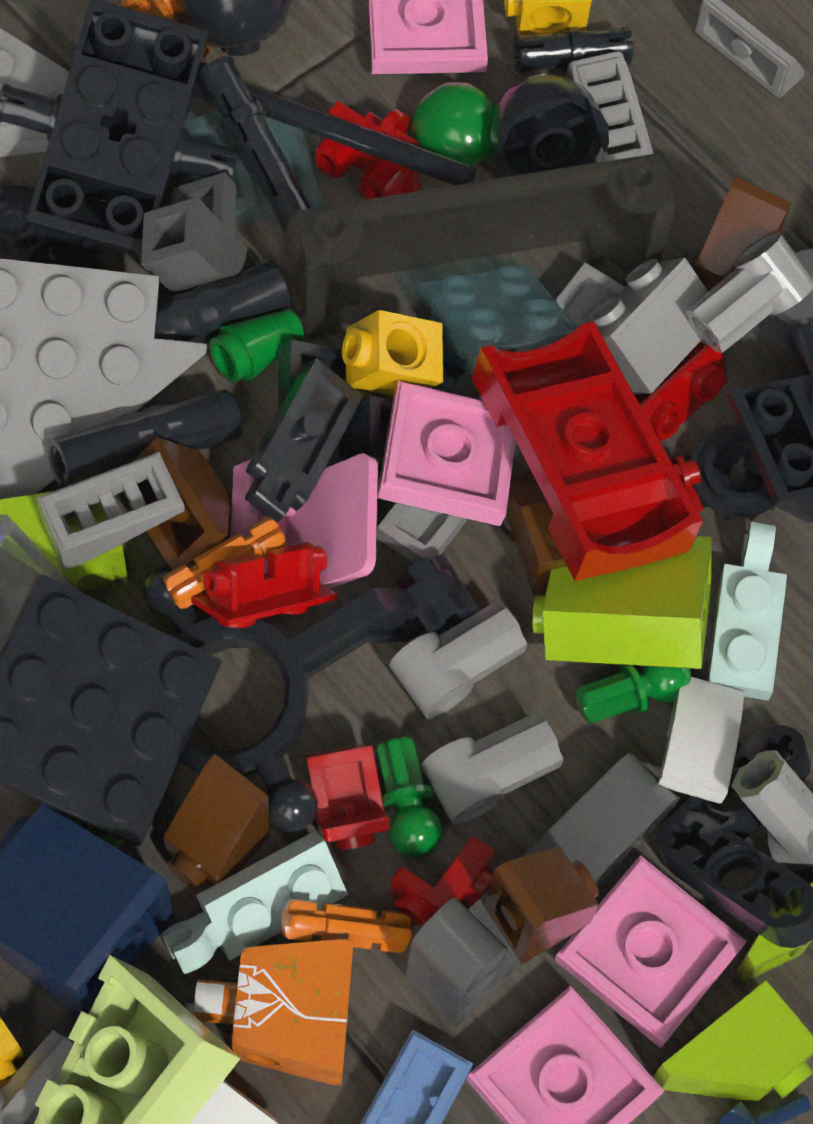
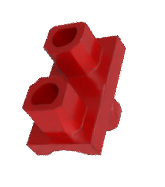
[315,101,421,209]

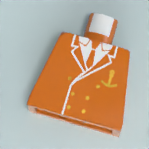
[194,939,354,1086]

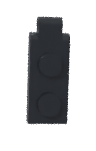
[245,358,363,523]

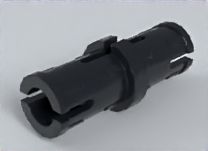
[513,26,634,73]

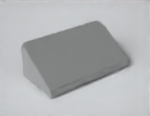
[695,0,805,99]

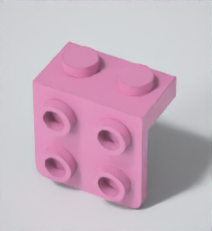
[230,453,378,589]

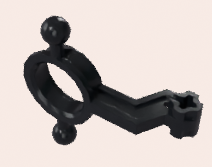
[143,554,478,832]

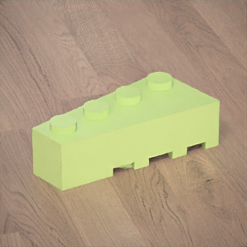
[34,955,241,1124]

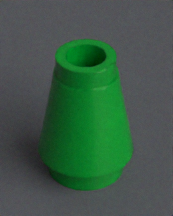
[209,308,304,383]

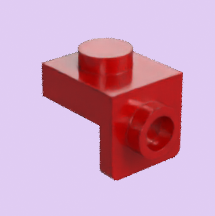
[304,742,390,849]
[390,835,495,927]

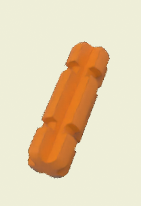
[163,517,287,609]
[280,899,413,953]

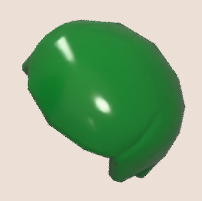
[412,82,495,166]

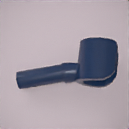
[717,1094,811,1124]

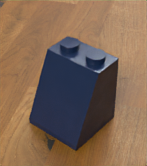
[0,804,174,1017]

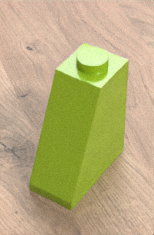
[533,536,712,669]

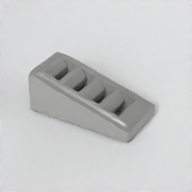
[566,51,656,182]
[37,452,185,571]

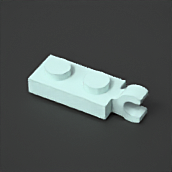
[706,521,787,701]
[161,831,348,974]

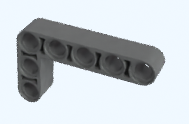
[405,753,680,1028]

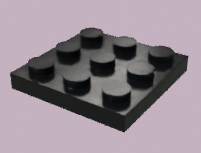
[0,573,222,846]

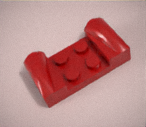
[472,321,703,581]

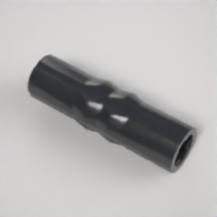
[154,260,291,343]
[47,389,242,488]

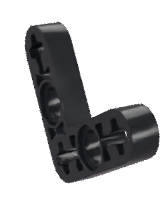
[657,725,813,948]

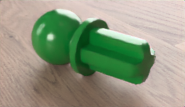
[575,665,691,724]
[376,737,442,858]

